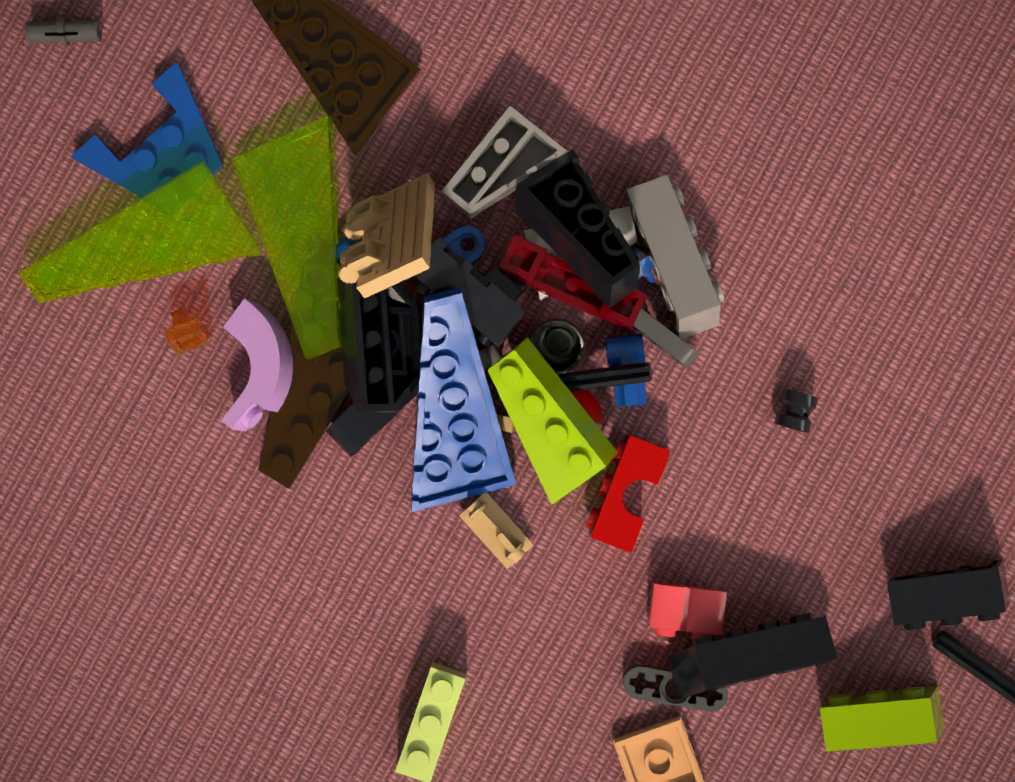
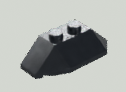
[339,281,421,413]

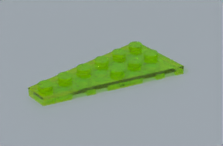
[232,115,342,359]

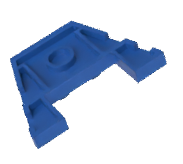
[71,62,224,214]

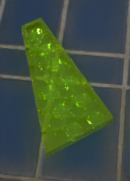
[18,160,263,303]

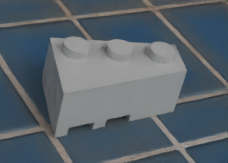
[441,106,567,219]

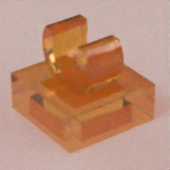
[164,308,211,355]

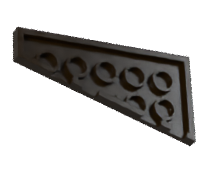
[251,0,421,156]
[258,248,349,489]

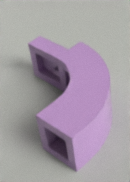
[221,298,293,432]

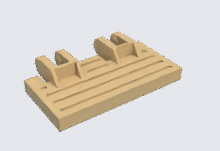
[338,173,435,298]

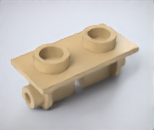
[459,492,534,569]

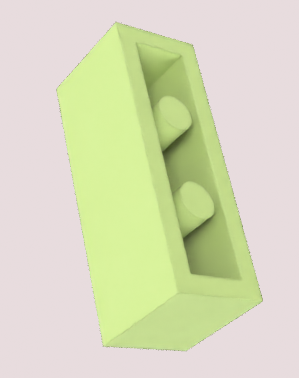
[395,662,467,782]

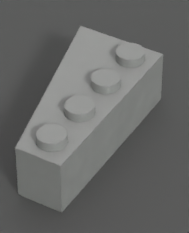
[626,175,725,339]

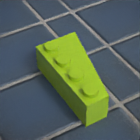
[488,337,617,505]

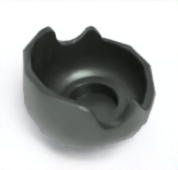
[530,318,585,374]

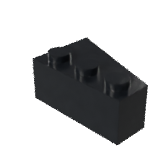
[414,237,526,347]
[887,560,1010,630]

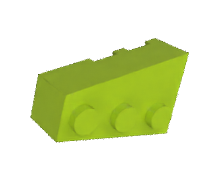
[820,685,944,752]

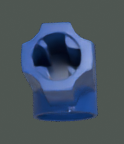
[605,334,647,407]

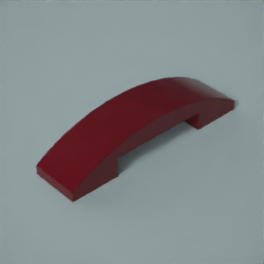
[499,234,647,329]

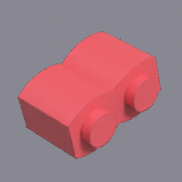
[648,582,727,639]

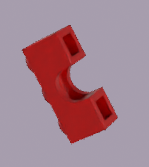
[586,435,671,553]

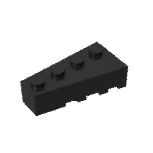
[667,613,838,699]

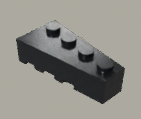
[516,149,641,309]

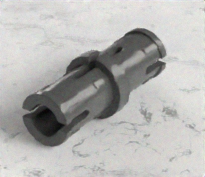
[25,17,102,46]

